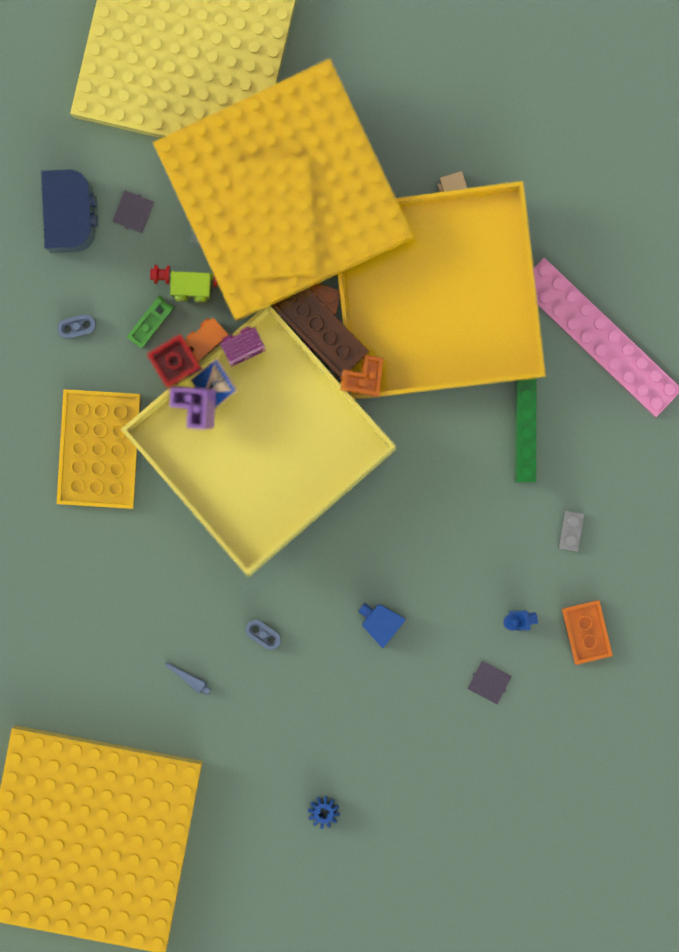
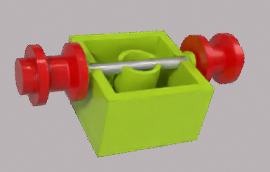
[150,265,218,303]

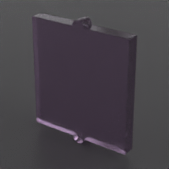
[113,190,154,233]
[467,661,512,704]

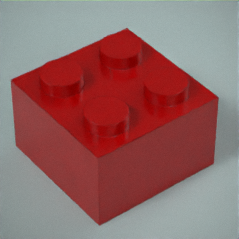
[147,334,203,390]

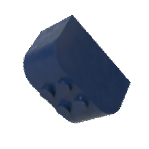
[41,169,98,253]

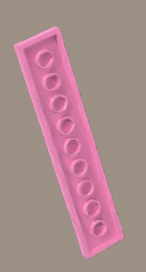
[534,258,679,417]

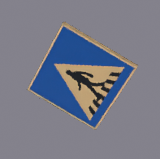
[191,358,238,409]

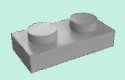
[559,511,584,552]

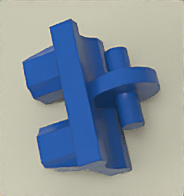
[503,610,538,631]

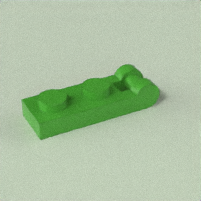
[127,295,175,349]

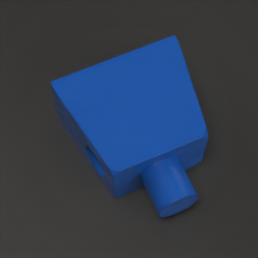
[358,603,406,648]

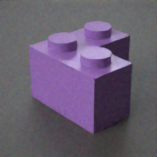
[170,386,216,430]

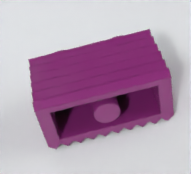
[220,326,266,367]

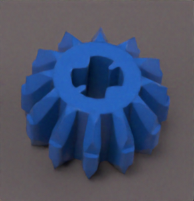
[308,795,340,829]

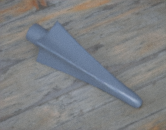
[165,662,212,696]

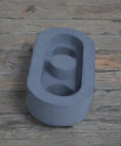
[57,314,96,339]
[246,619,281,650]

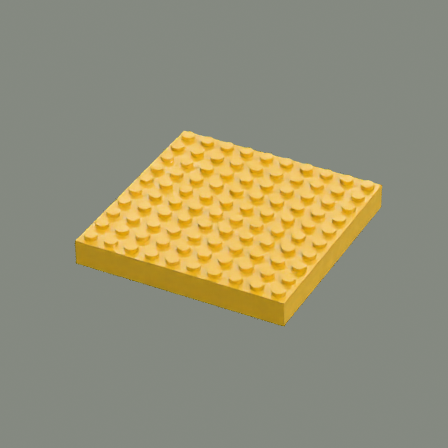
[153,59,413,321]
[338,181,546,400]
[0,725,203,952]

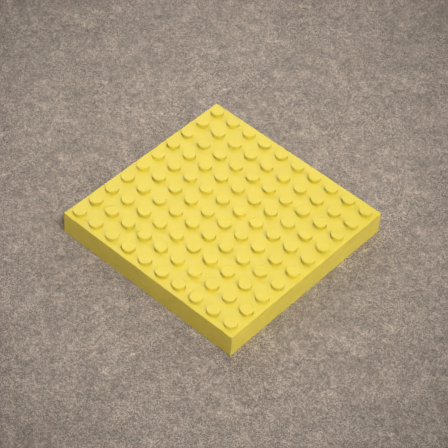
[70,0,297,138]
[121,306,396,577]

